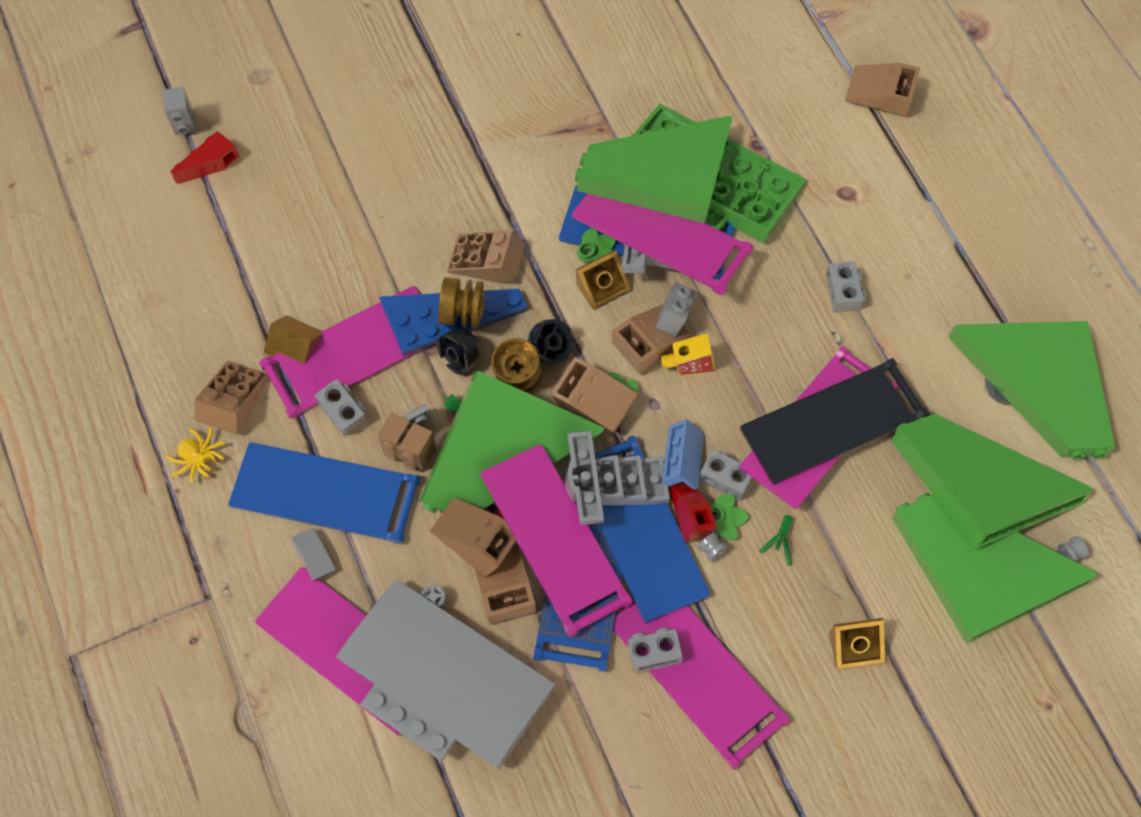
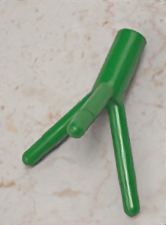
[759,515,793,566]

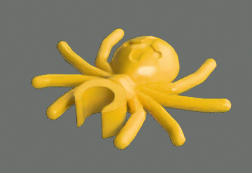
[166,427,225,483]

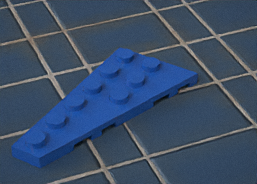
[379,289,528,356]

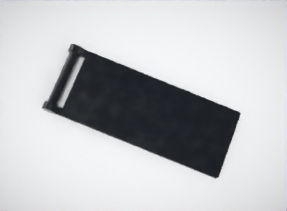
[740,358,931,485]

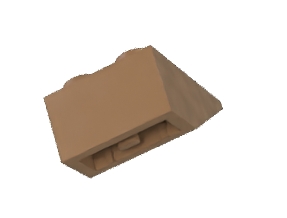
[845,63,920,116]
[447,230,525,282]
[612,304,692,374]
[550,357,638,433]
[194,361,268,435]
[430,497,516,577]
[475,544,536,625]

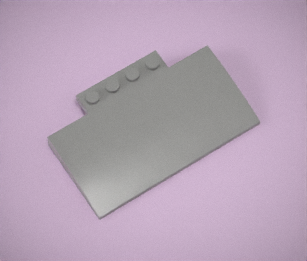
[336,579,556,770]

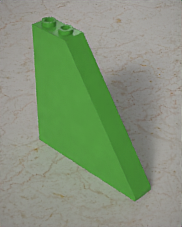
[574,116,733,223]
[949,321,1115,460]
[419,371,604,513]
[891,414,1093,549]
[892,493,1097,643]

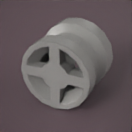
[698,532,728,562]
[1057,536,1089,562]
[421,585,447,609]

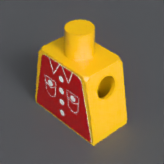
[661,333,715,376]

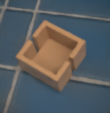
[377,412,437,472]

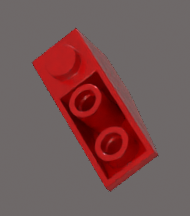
[170,131,239,184]
[668,481,717,542]

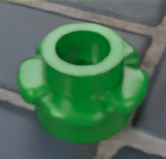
[443,394,461,414]

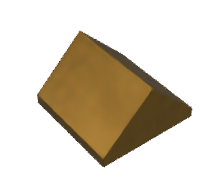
[576,250,631,309]
[264,315,322,364]
[829,618,885,669]

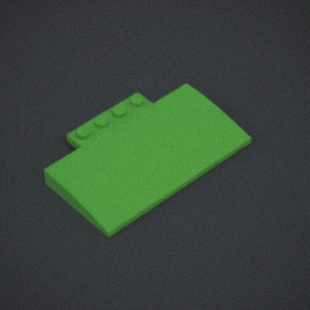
[632,104,807,243]

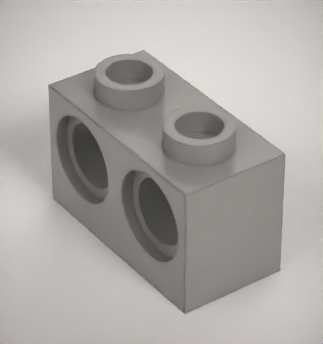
[162,87,196,135]
[825,261,866,313]
[655,282,695,337]
[314,379,366,436]
[699,449,752,501]
[628,628,683,674]

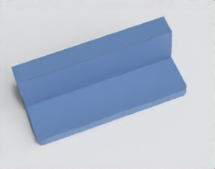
[662,419,704,490]

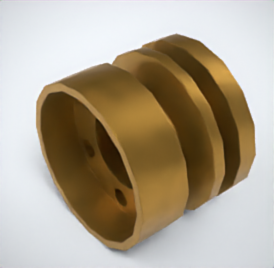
[438,277,485,329]
[491,338,542,393]

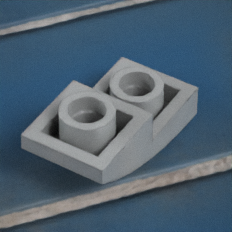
[403,404,431,428]
[290,528,336,580]

